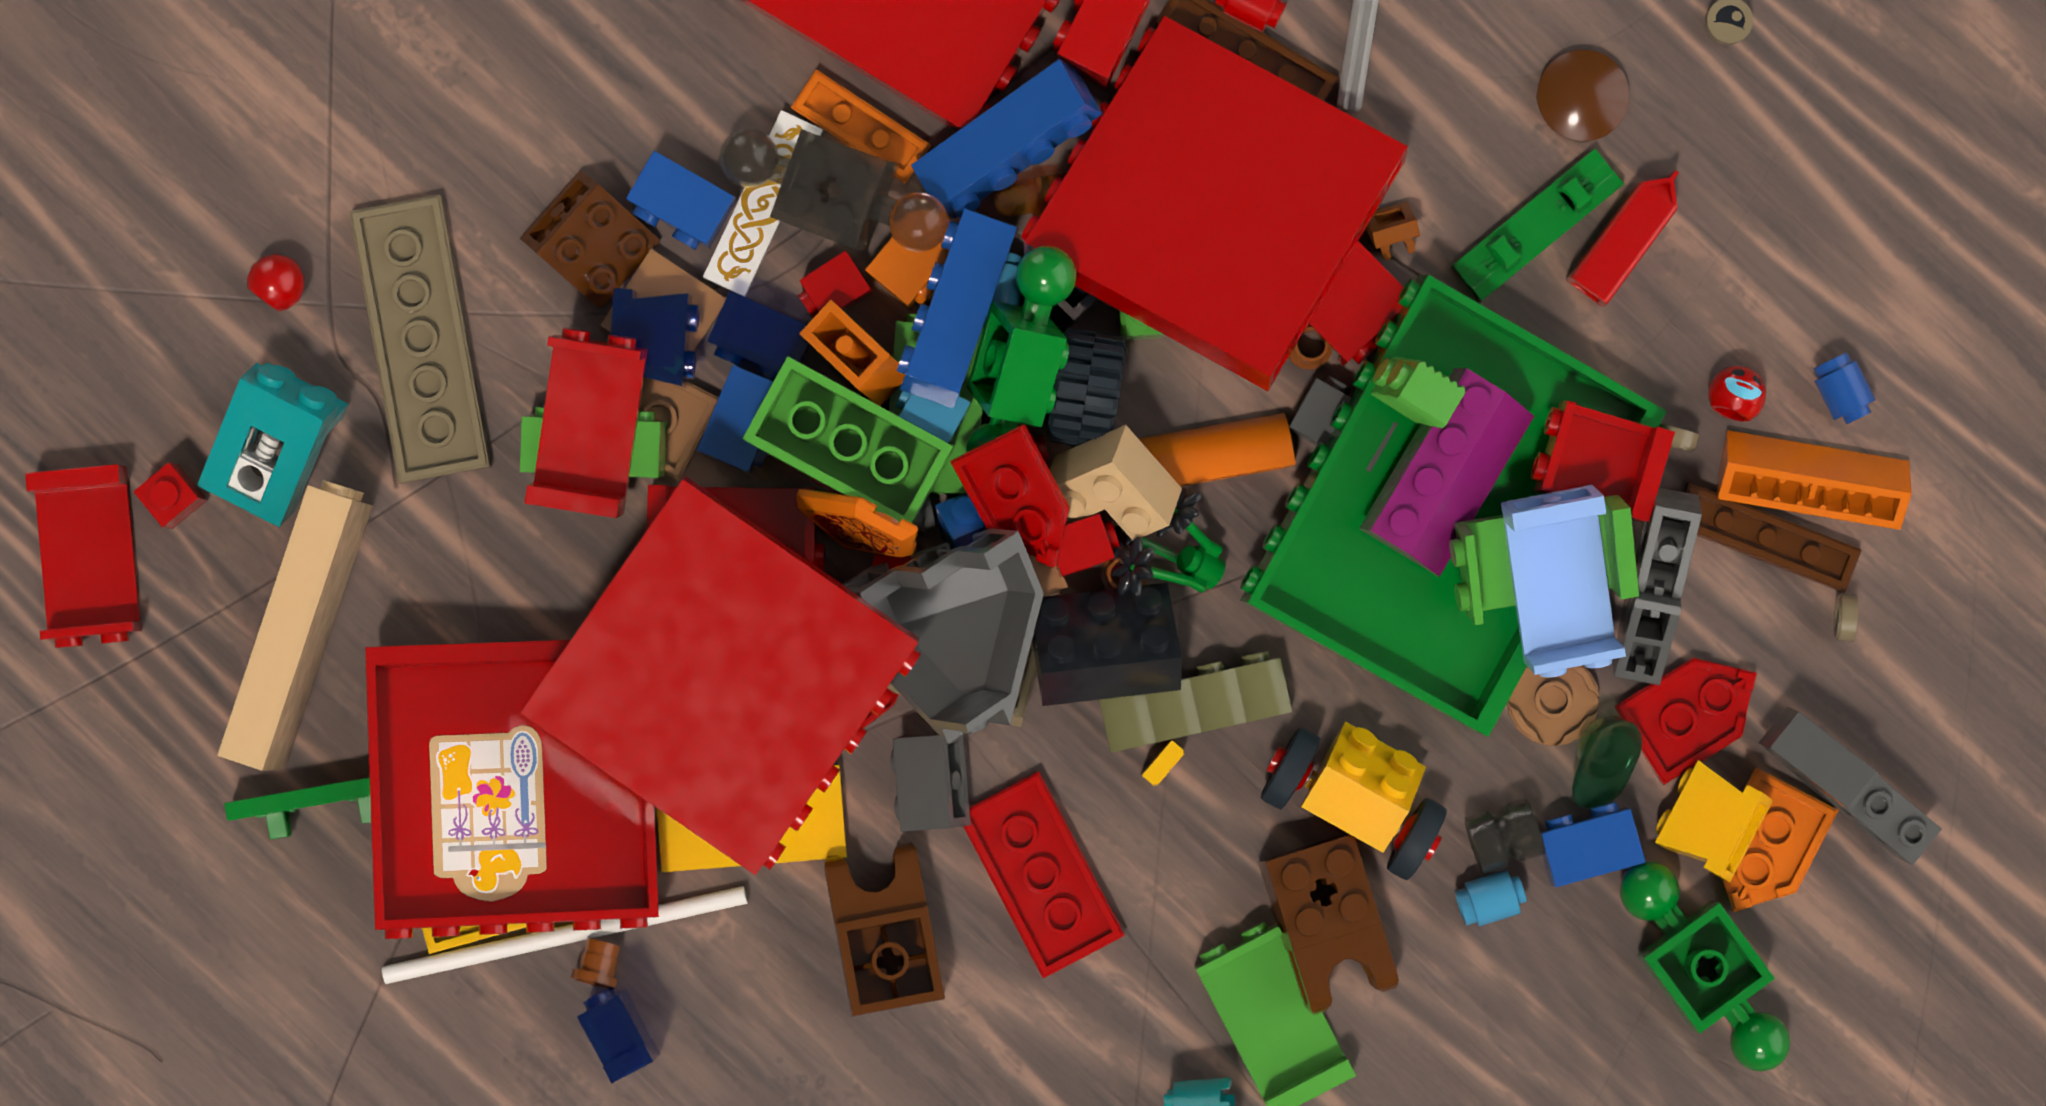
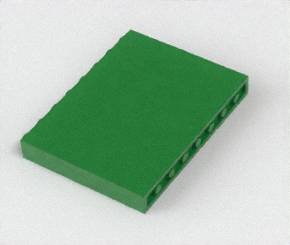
[1240,275,1667,737]

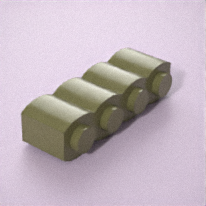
[1099,651,1292,753]

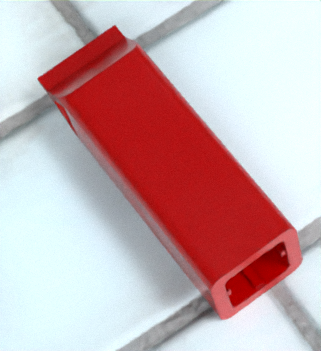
[1566,170,1679,307]

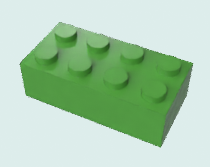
[742,356,954,524]

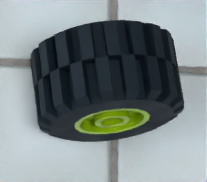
[1047,327,1127,446]

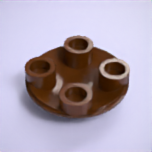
[1536,50,1630,143]

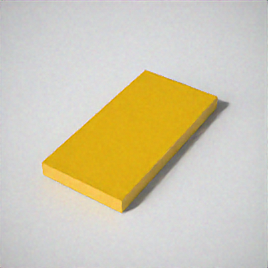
[657,765,847,872]

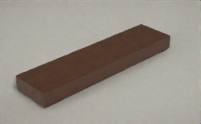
[1156,0,1338,101]
[1684,482,1862,593]

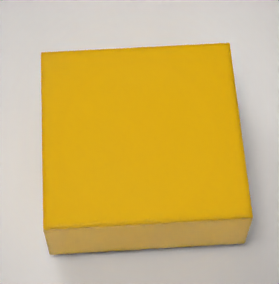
[1141,740,1184,786]

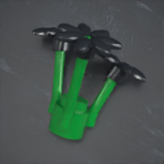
[1111,487,1226,597]

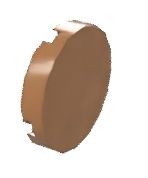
[1507,665,1599,746]

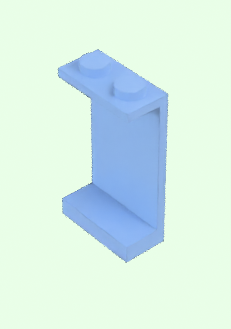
[1501,485,1626,677]

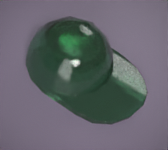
[1572,716,1642,808]

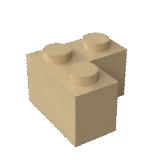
[1050,425,1182,540]

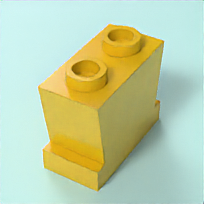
[1655,760,1773,882]

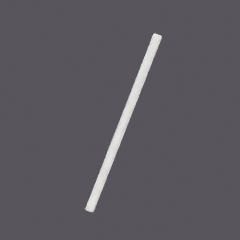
[382,886,748,984]

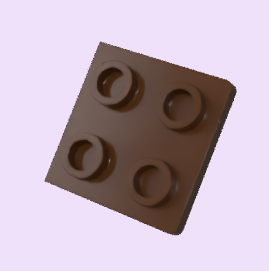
[520,170,659,308]

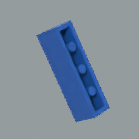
[911,59,1103,219]
[897,208,1017,408]

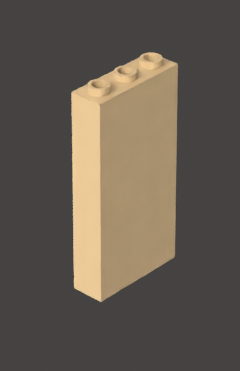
[217,480,373,771]

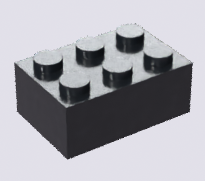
[1032,583,1182,706]

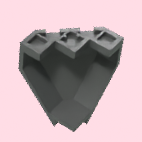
[842,528,1044,745]

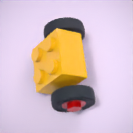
[1261,721,1447,880]

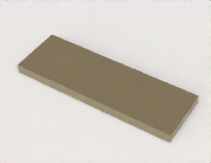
[349,195,491,484]

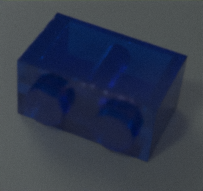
[707,291,811,382]

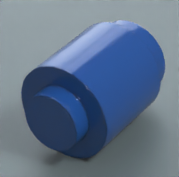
[1813,352,1876,424]

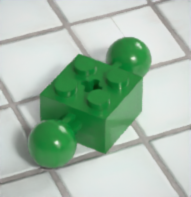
[966,246,1077,452]
[1620,861,1790,1072]

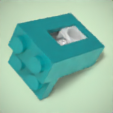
[197,362,349,528]

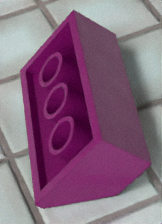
[1359,368,1534,577]

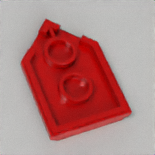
[950,424,1070,568]
[1614,658,1757,785]

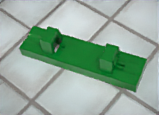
[1451,149,1624,302]
[224,777,371,840]

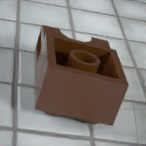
[1257,834,1399,1015]
[824,841,945,1017]

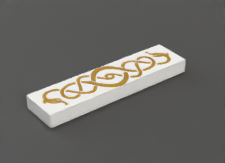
[703,110,824,298]

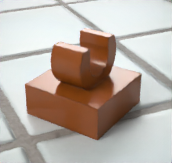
[1366,201,1420,261]

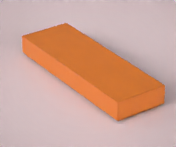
[791,69,932,185]

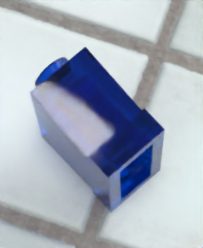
[611,288,700,388]
[577,987,660,1084]

